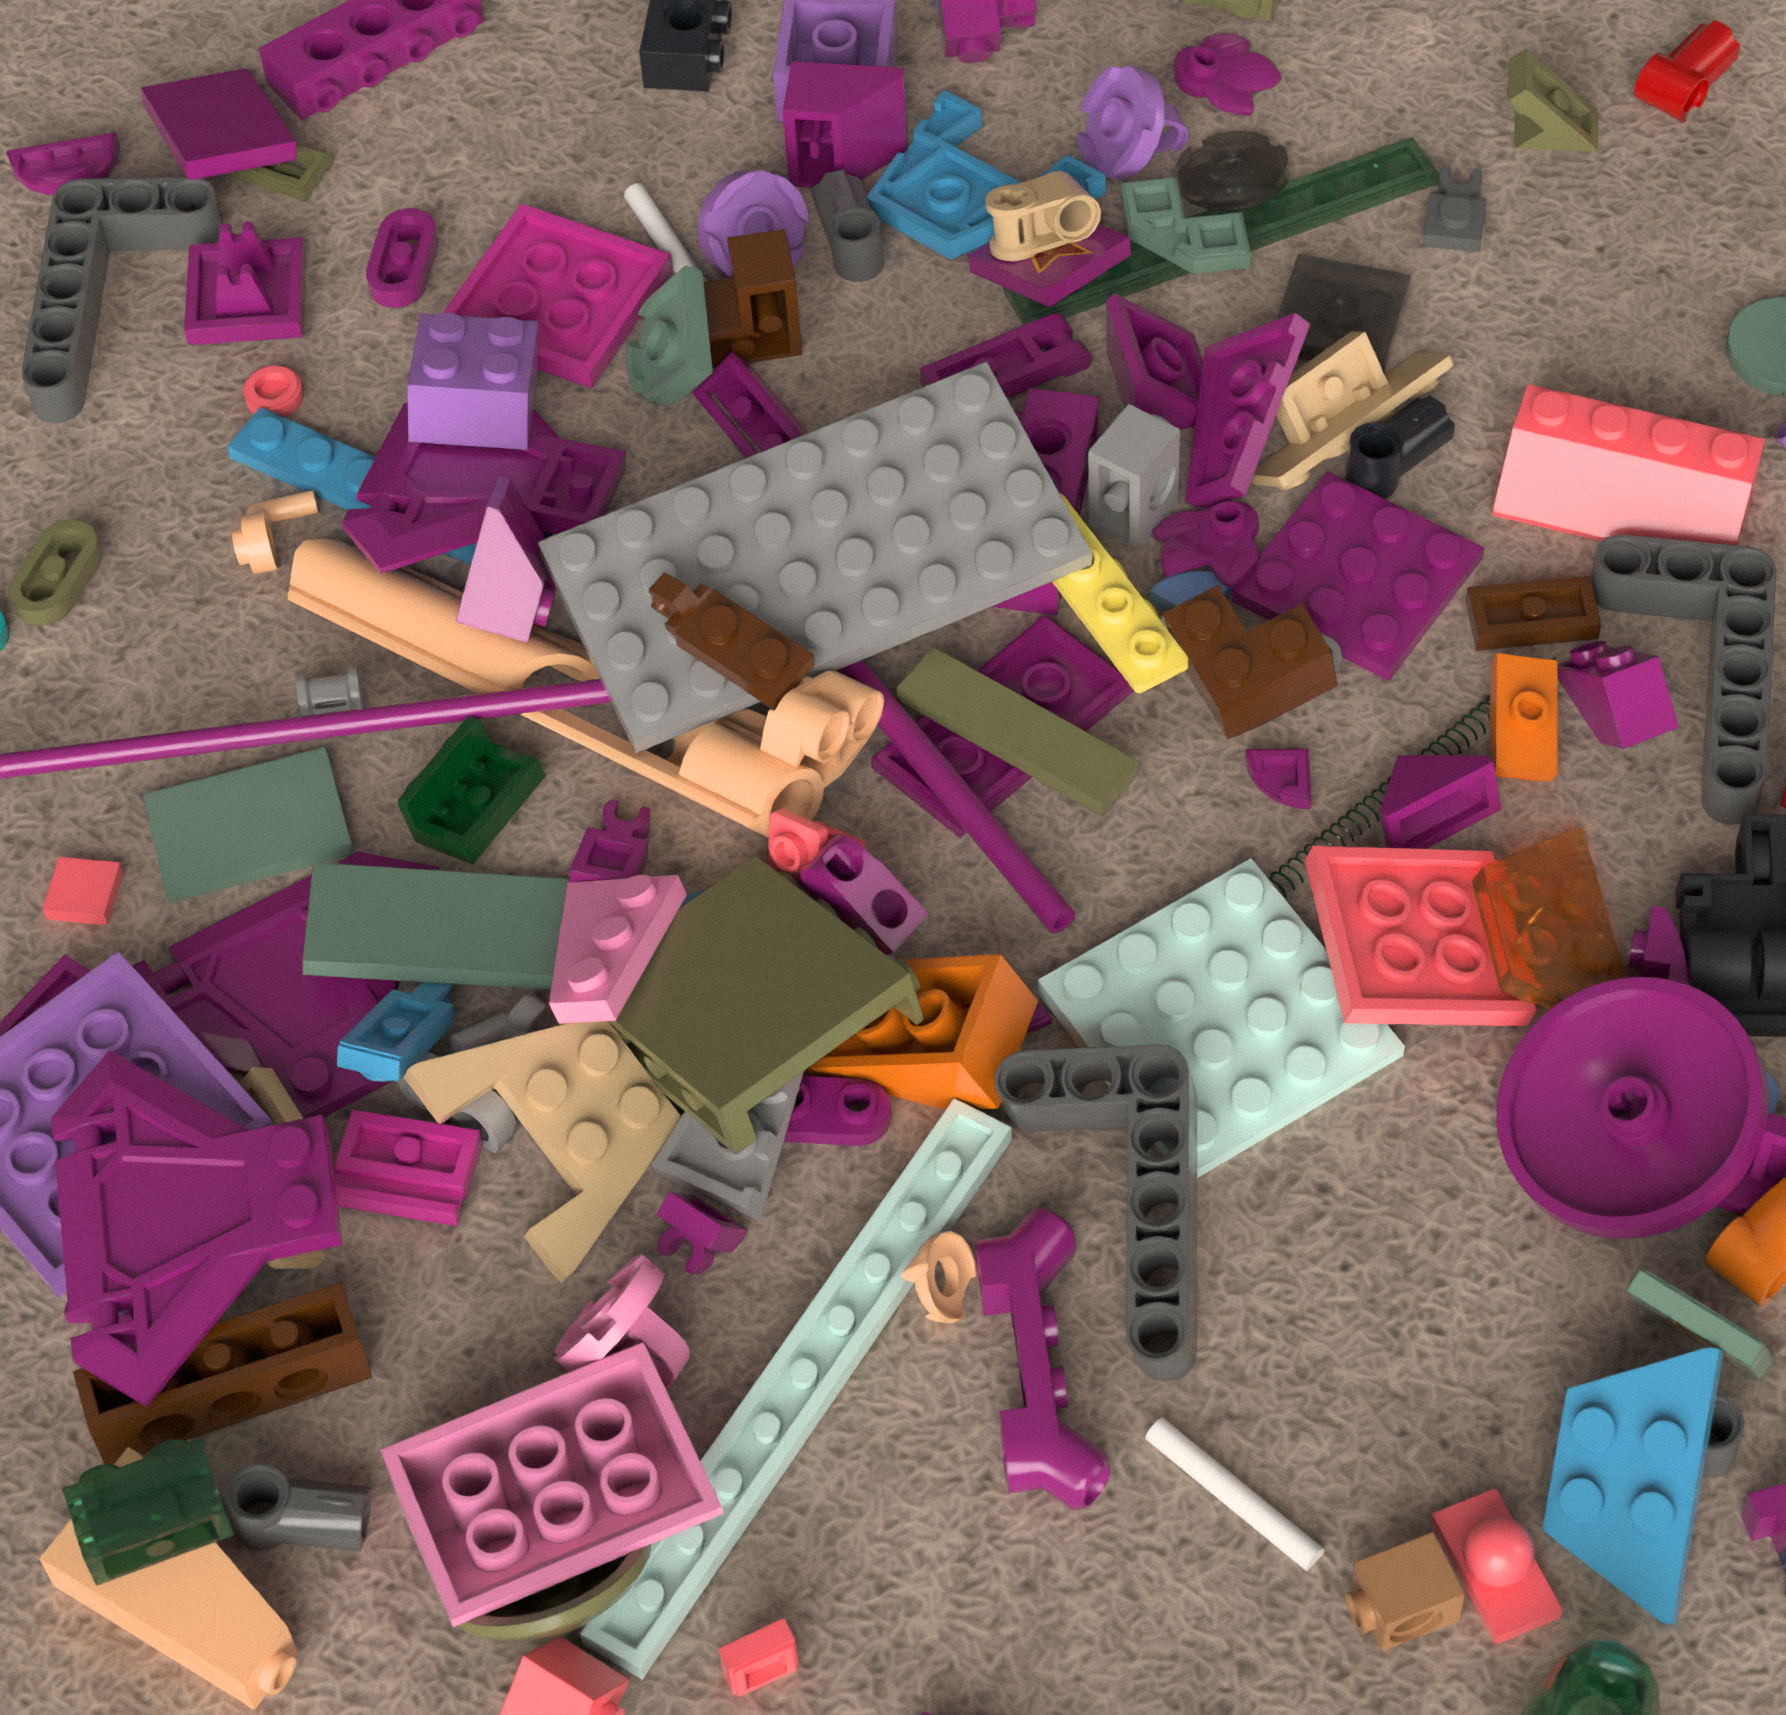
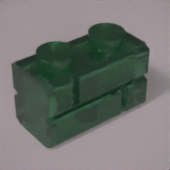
[62,1438,234,1586]

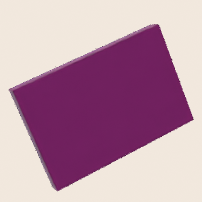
[141,68,297,180]

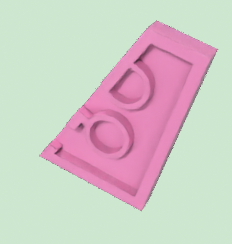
[549,875,687,1023]

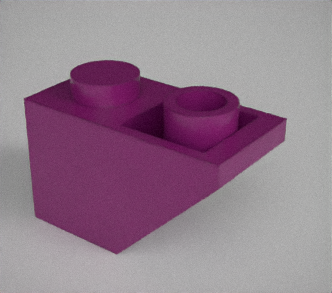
[1558,641,1679,749]

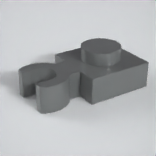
[1422,165,1487,252]

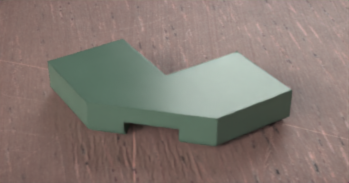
[1120,177,1251,274]

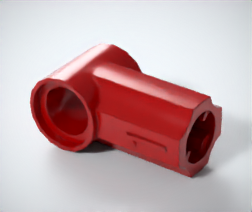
[1634,20,1741,123]

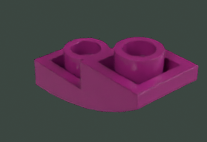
[1628,906,1690,986]

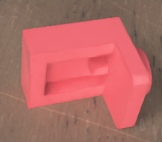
[767,808,866,883]

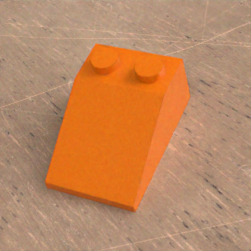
[804,954,1038,1110]

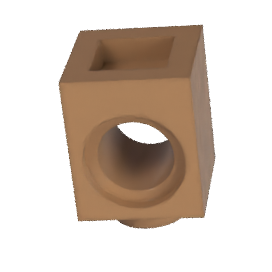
[1345,1532,1465,1651]

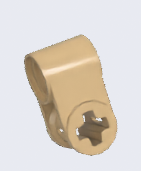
[985,171,1101,261]

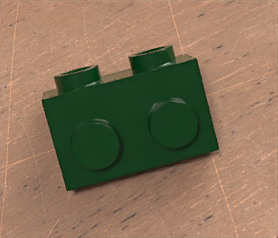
[398,716,546,864]

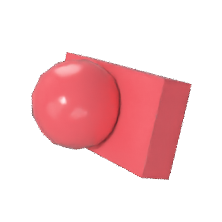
[1431,1488,1562,1644]

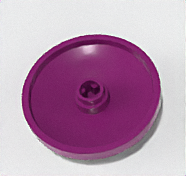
[1496,977,1769,1239]

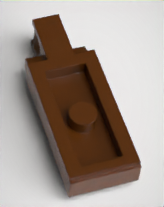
[649,572,815,710]

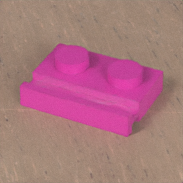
[334,1109,483,1227]

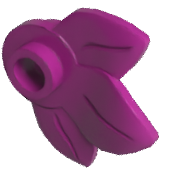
[1173,33,1282,116]
[1152,501,1260,588]

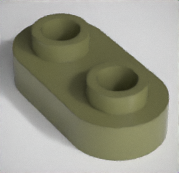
[9,519,102,626]

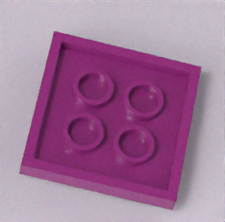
[1231,471,1484,681]

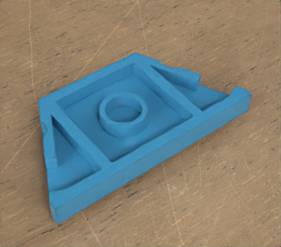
[1542,1347,1724,1625]

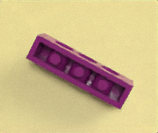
[258,0,484,121]
[991,388,1099,616]

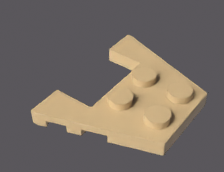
[403,1021,681,1283]

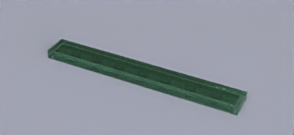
[1003,137,1439,326]

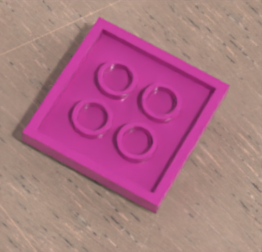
[443,204,673,388]

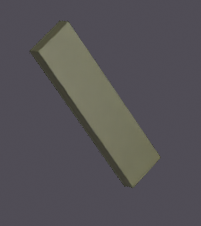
[896,647,1138,816]

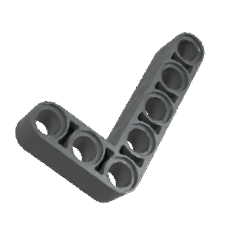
[22,177,223,424]
[1591,534,1776,825]
[994,1044,1197,1382]

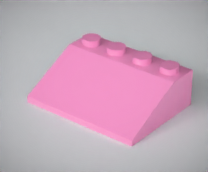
[381,1342,723,1627]

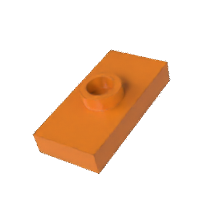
[1490,653,1558,781]

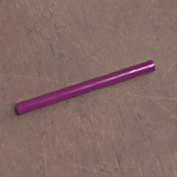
[837,660,1075,934]

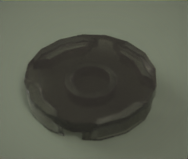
[1176,131,1290,211]

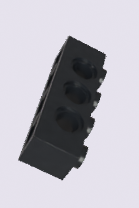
[639,0,732,92]

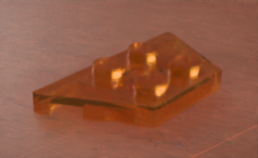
[1471,828,1626,1011]

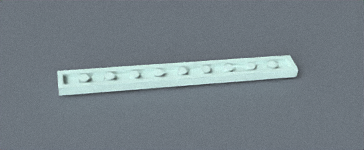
[580,1098,1012,1680]

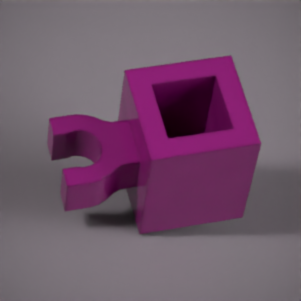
[938,0,1037,63]

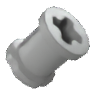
[296,666,365,716]

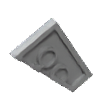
[650,1071,804,1221]

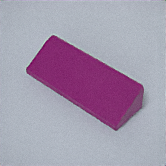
[692,352,809,458]

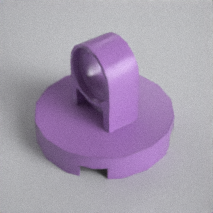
[1077,65,1188,180]
[698,169,809,278]

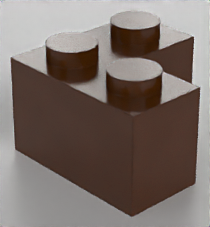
[704,229,802,369]
[1163,585,1339,740]

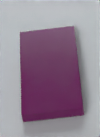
[871,615,1134,838]

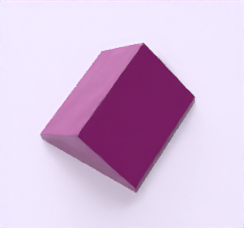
[1106,293,1203,430]

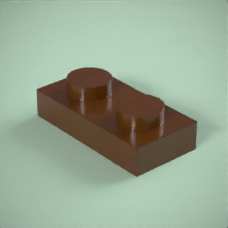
[1466,576,1601,651]

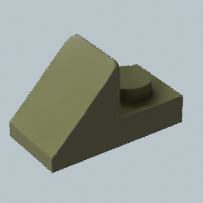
[1507,49,1598,151]

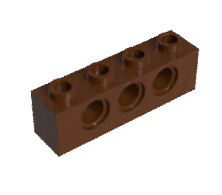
[73,1282,373,1467]

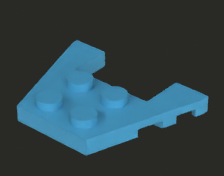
[867,90,1106,260]

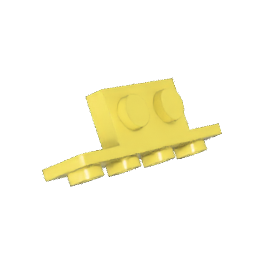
[1052,494,1188,693]

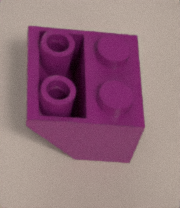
[782,61,908,188]

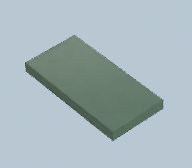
[303,863,569,990]

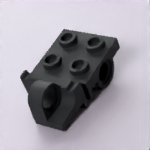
[1676,814,1786,1037]

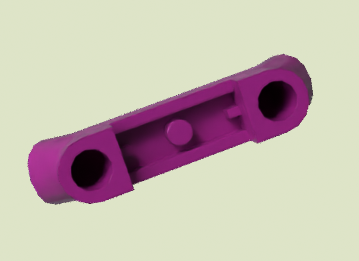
[975,1208,1111,1510]

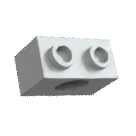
[1088,404,1180,550]

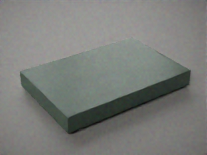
[143,747,354,903]

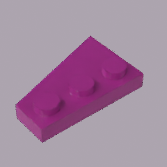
[1185,313,1310,509]

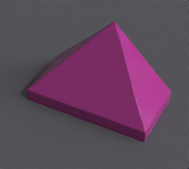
[1380,755,1501,849]

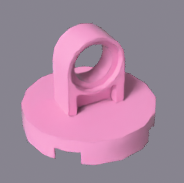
[553,1254,690,1389]

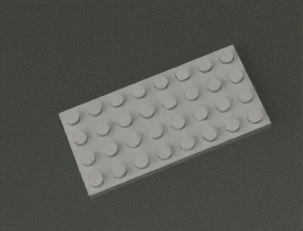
[538,362,1092,753]

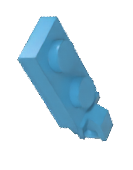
[337,982,455,1082]

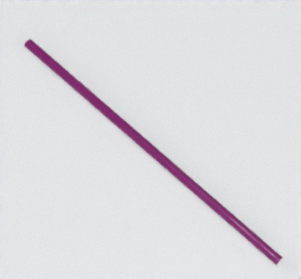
[0,679,611,779]

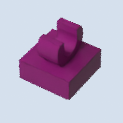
[656,1192,748,1275]

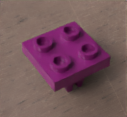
[184,221,306,345]

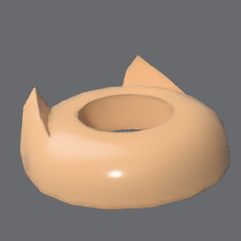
[901,1231,977,1323]

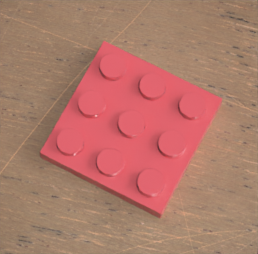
[1305,846,1537,1026]

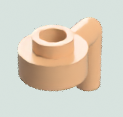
[232,490,319,575]

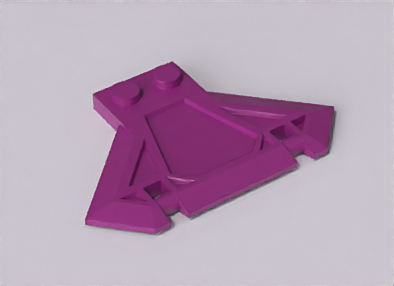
[342,403,626,574]
[132,852,440,1118]
[51,1050,343,1408]

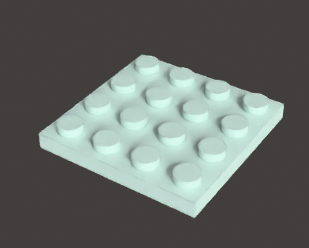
[1037,858,1405,1178]

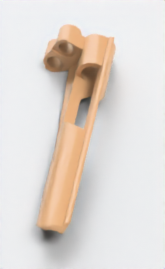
[287,538,884,838]

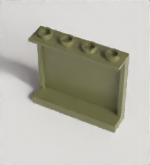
[608,856,924,1155]

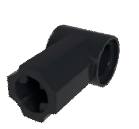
[1345,395,1455,499]

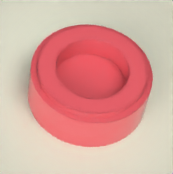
[243,366,304,417]

